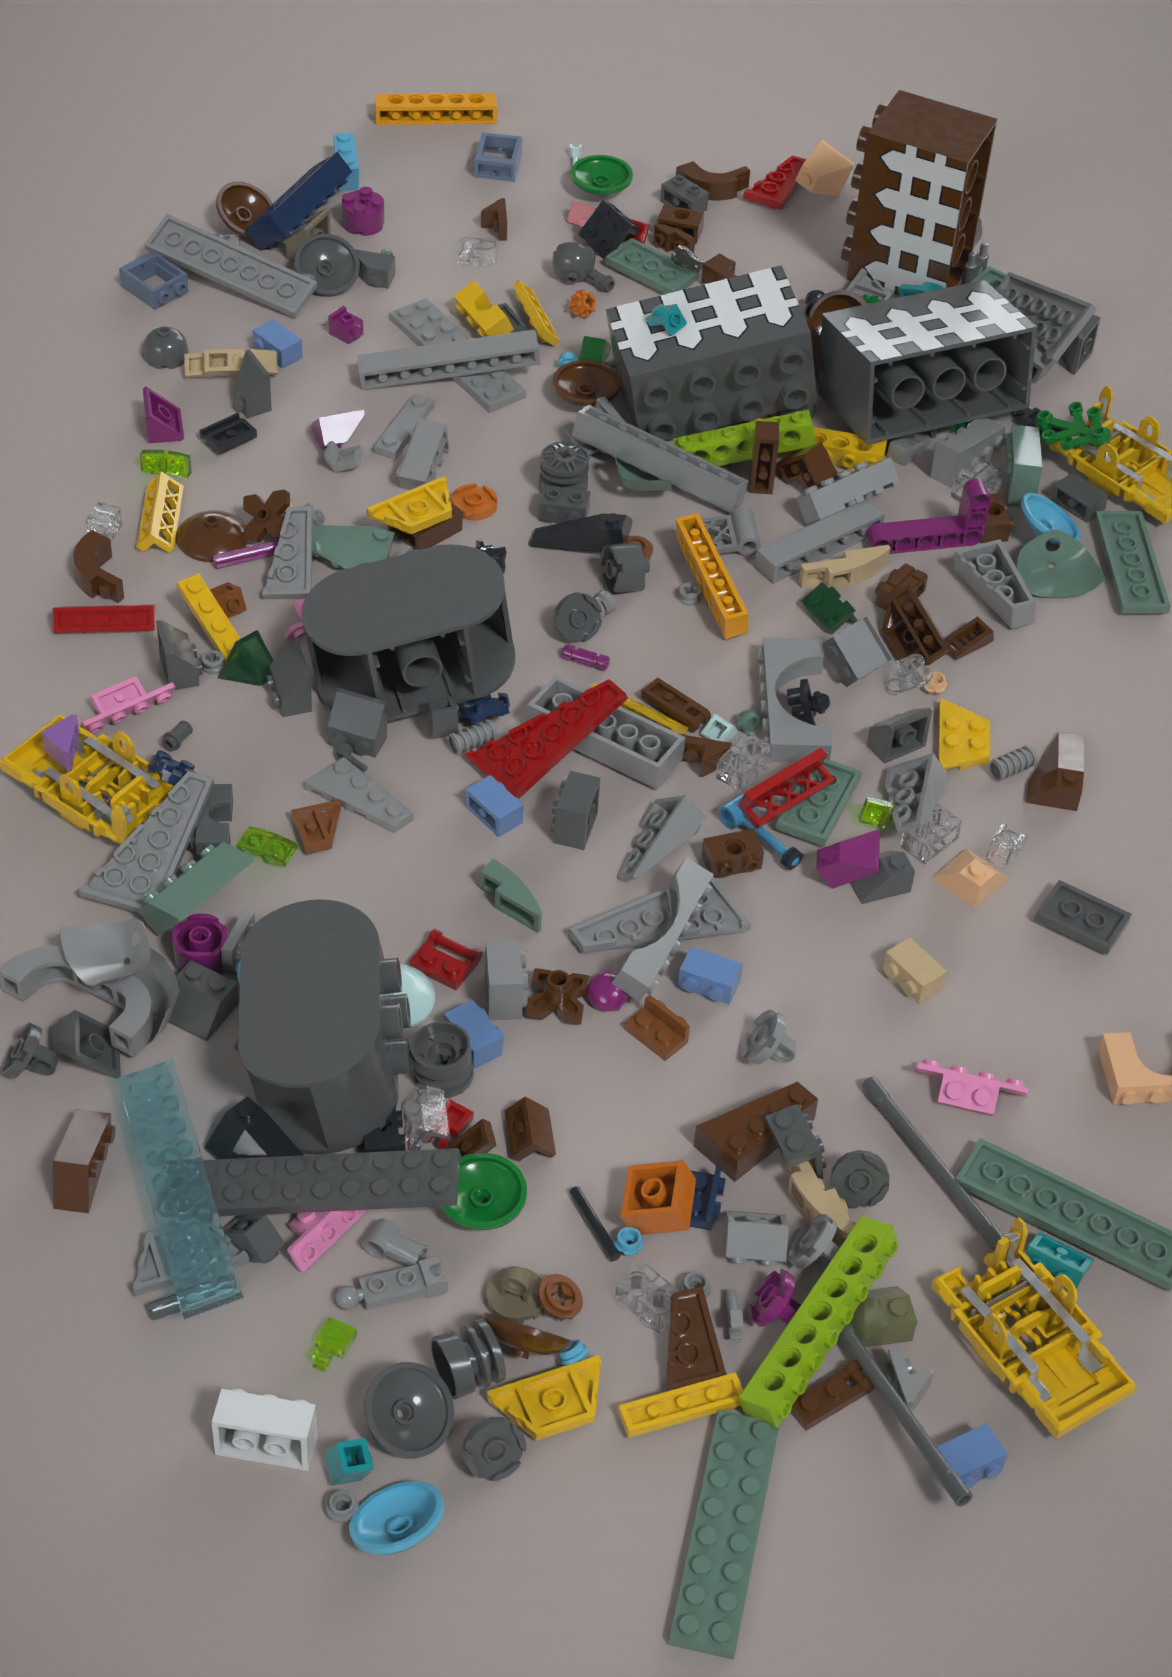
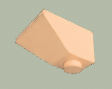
[795,140,855,197]
[934,848,1008,908]

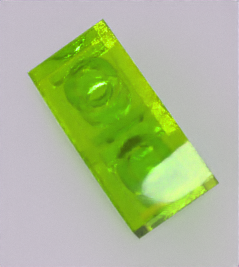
[140,450,192,479]
[236,826,299,867]

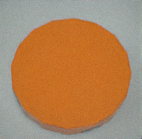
[451,484,497,521]

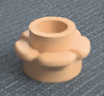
[922,671,947,694]

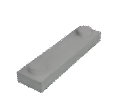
[374,394,434,460]

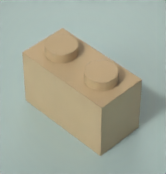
[883,937,947,1004]

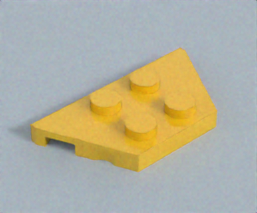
[367,476,452,534]
[938,699,990,771]
[487,1355,601,1441]

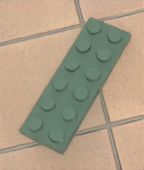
[1095,511,1171,614]

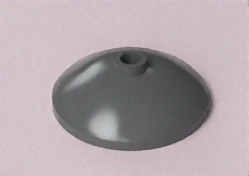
[294,234,360,296]
[363,1362,454,1459]

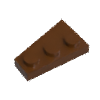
[666,1286,727,1392]

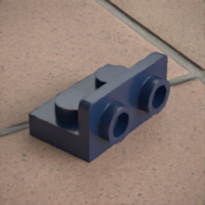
[690,1166,726,1231]

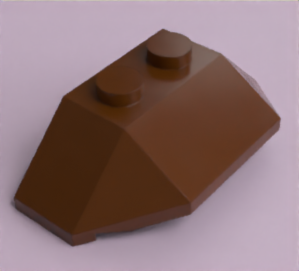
[882,584,950,667]

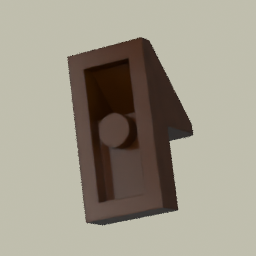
[481,198,507,241]
[682,734,732,777]
[444,1119,497,1157]

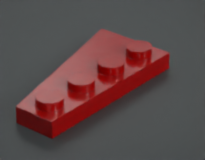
[743,155,807,210]

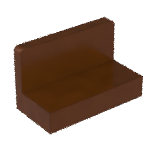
[504,1096,556,1161]

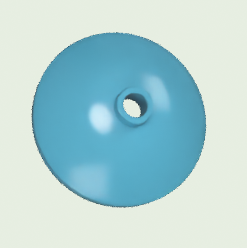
[1021,493,1081,545]
[349,1481,444,1555]

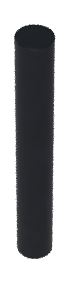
[569,1186,621,1262]

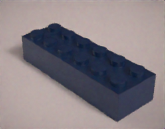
[245,151,352,251]

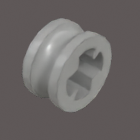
[679,582,701,606]
[201,650,224,674]

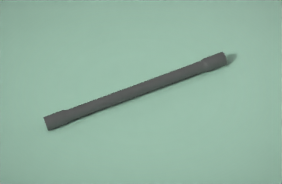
[862,1076,1004,1252]
[838,1323,973,1507]

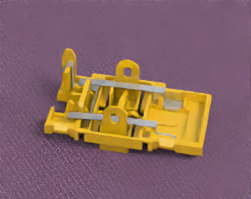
[1049,385,1172,524]
[0,714,174,845]
[931,1217,1137,1439]

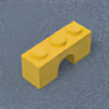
[453,281,514,337]

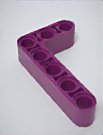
[866,478,991,554]

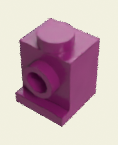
[328,306,364,344]

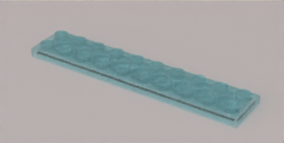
[117,1059,244,1319]

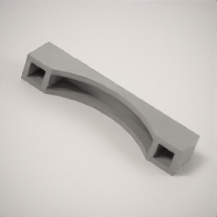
[611,857,714,1001]

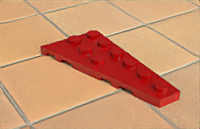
[465,679,628,799]

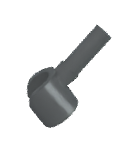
[336,742,368,772]

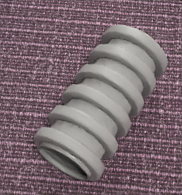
[448,719,497,755]
[989,745,1037,781]

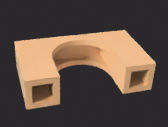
[1098,1032,1172,1105]

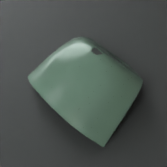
[613,450,672,491]
[1017,529,1106,598]

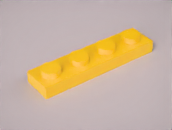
[513,280,561,347]
[176,573,249,666]
[618,1372,743,1438]

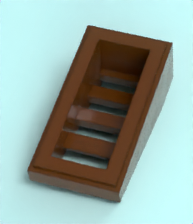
[945,616,994,660]

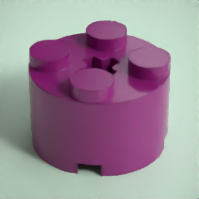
[342,187,385,236]
[172,913,228,974]

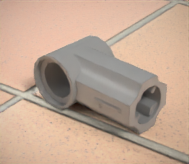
[363,1218,428,1266]

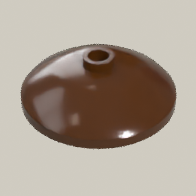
[216,182,273,238]
[808,290,867,333]
[553,360,620,407]
[177,510,248,562]
[483,1312,573,1359]

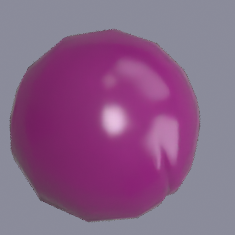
[587,971,630,1011]

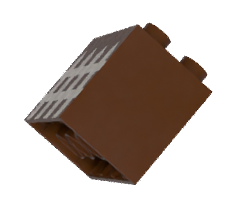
[841,90,997,296]

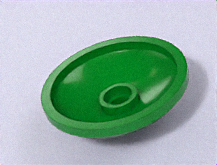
[571,155,633,195]
[441,1153,527,1230]

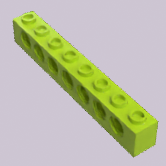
[739,1216,899,1429]

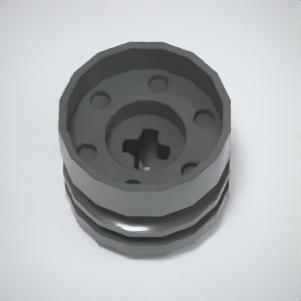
[539,441,590,494]
[411,1021,474,1099]
[431,1318,506,1400]

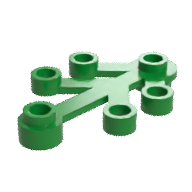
[1035,402,1112,450]

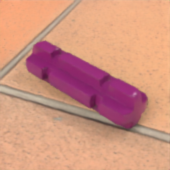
[562,644,610,671]

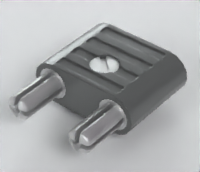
[961,242,989,285]

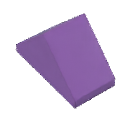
[41,715,79,771]

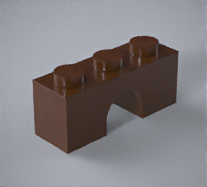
[701,253,752,284]

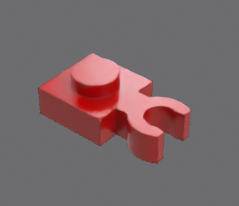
[426,1099,474,1149]

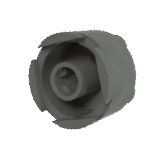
[600,542,650,593]

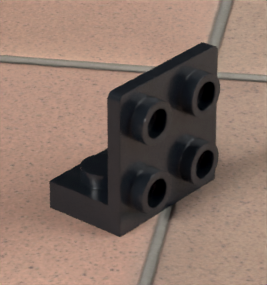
[578,200,642,258]

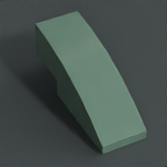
[480,859,542,933]

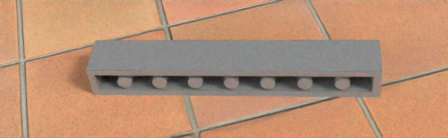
[357,329,540,390]
[572,405,749,513]

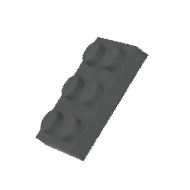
[1034,880,1132,955]

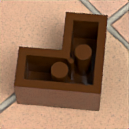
[776,442,838,489]

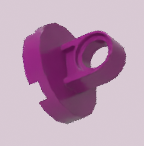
[747,1269,801,1327]

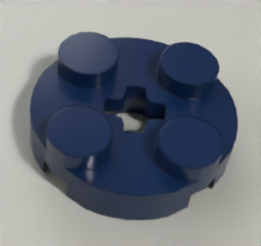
[458,693,510,723]
[147,750,196,786]

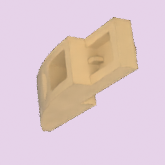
[184,349,278,379]
[799,545,890,590]
[788,1160,857,1247]

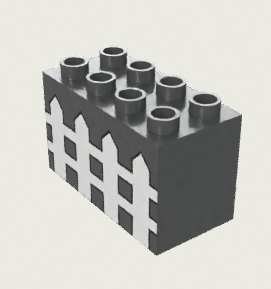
[606,265,817,442]
[819,280,1037,444]

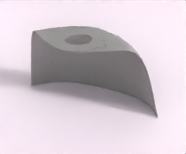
[60,919,151,986]
[111,943,179,1045]

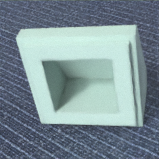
[700,714,738,742]

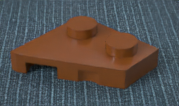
[291,800,341,854]

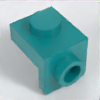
[645,304,687,336]

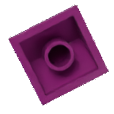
[143,386,184,444]

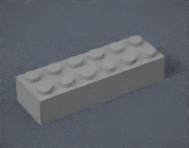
[527,675,685,789]

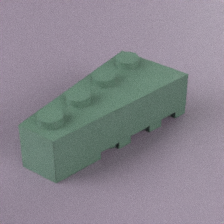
[1005,425,1042,507]

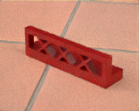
[53,604,156,633]
[738,747,835,829]

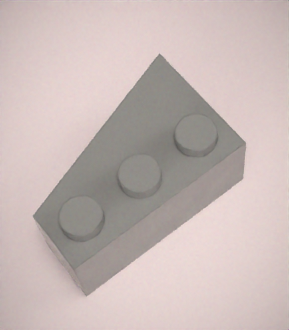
[396,418,450,490]

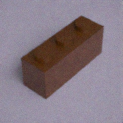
[749,421,779,494]

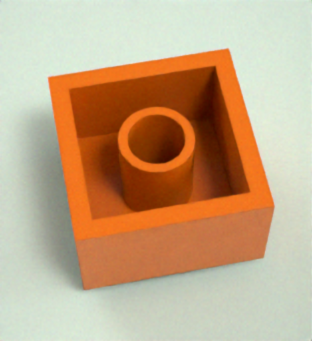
[620,1160,696,1235]

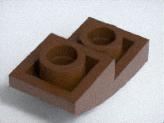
[653,223,695,259]

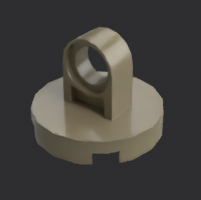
[486,1266,544,1324]

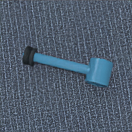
[718,794,803,870]

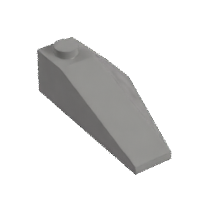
[885,753,948,834]
[618,795,706,881]

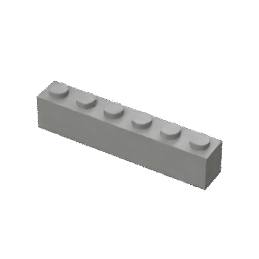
[755,499,885,584]

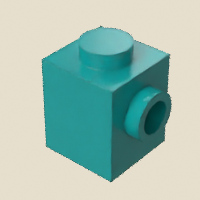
[324,1438,373,1486]

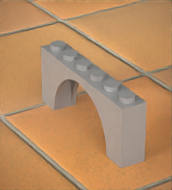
[757,638,832,763]

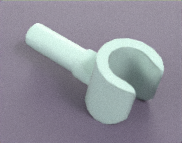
[569,144,582,166]

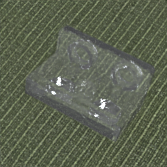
[401,1084,450,1151]

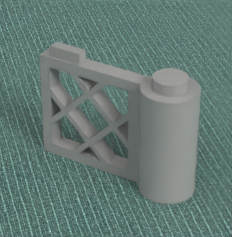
[701,507,761,556]

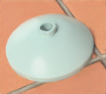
[393,964,435,1030]

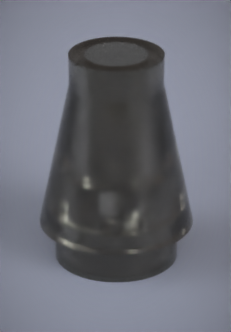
[671,245,704,273]

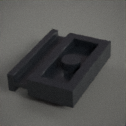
[199,413,257,454]

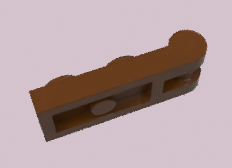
[641,677,711,733]
[791,1360,875,1431]

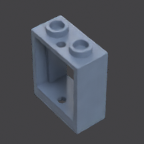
[474,132,522,182]
[119,252,188,309]

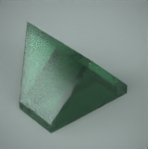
[218,630,274,686]

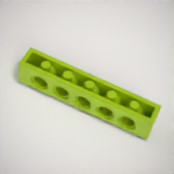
[673,410,816,466]

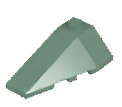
[312,525,395,569]

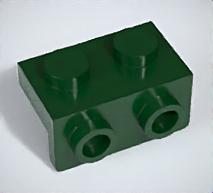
[800,582,858,634]

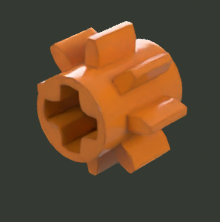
[569,289,596,318]

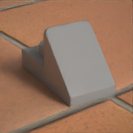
[885,1347,933,1412]

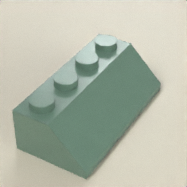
[138,842,254,936]

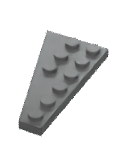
[997,272,1097,362]
[79,771,214,913]
[569,877,751,953]

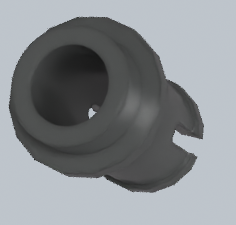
[587,269,615,292]
[162,720,193,751]

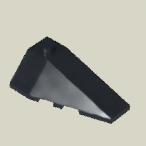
[530,513,633,551]
[205,1096,304,1160]

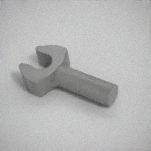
[725,1289,743,1340]

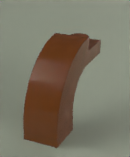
[676,161,750,201]
[73,530,124,603]

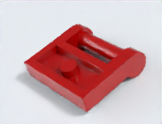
[410,929,483,991]

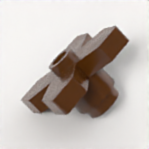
[243,489,290,544]
[526,968,589,1025]

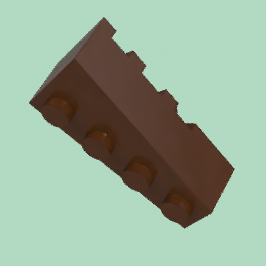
[694,1081,818,1182]

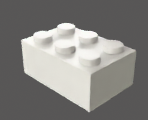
[212,1388,318,1471]

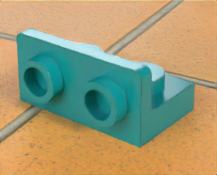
[1026,1232,1094,1293]

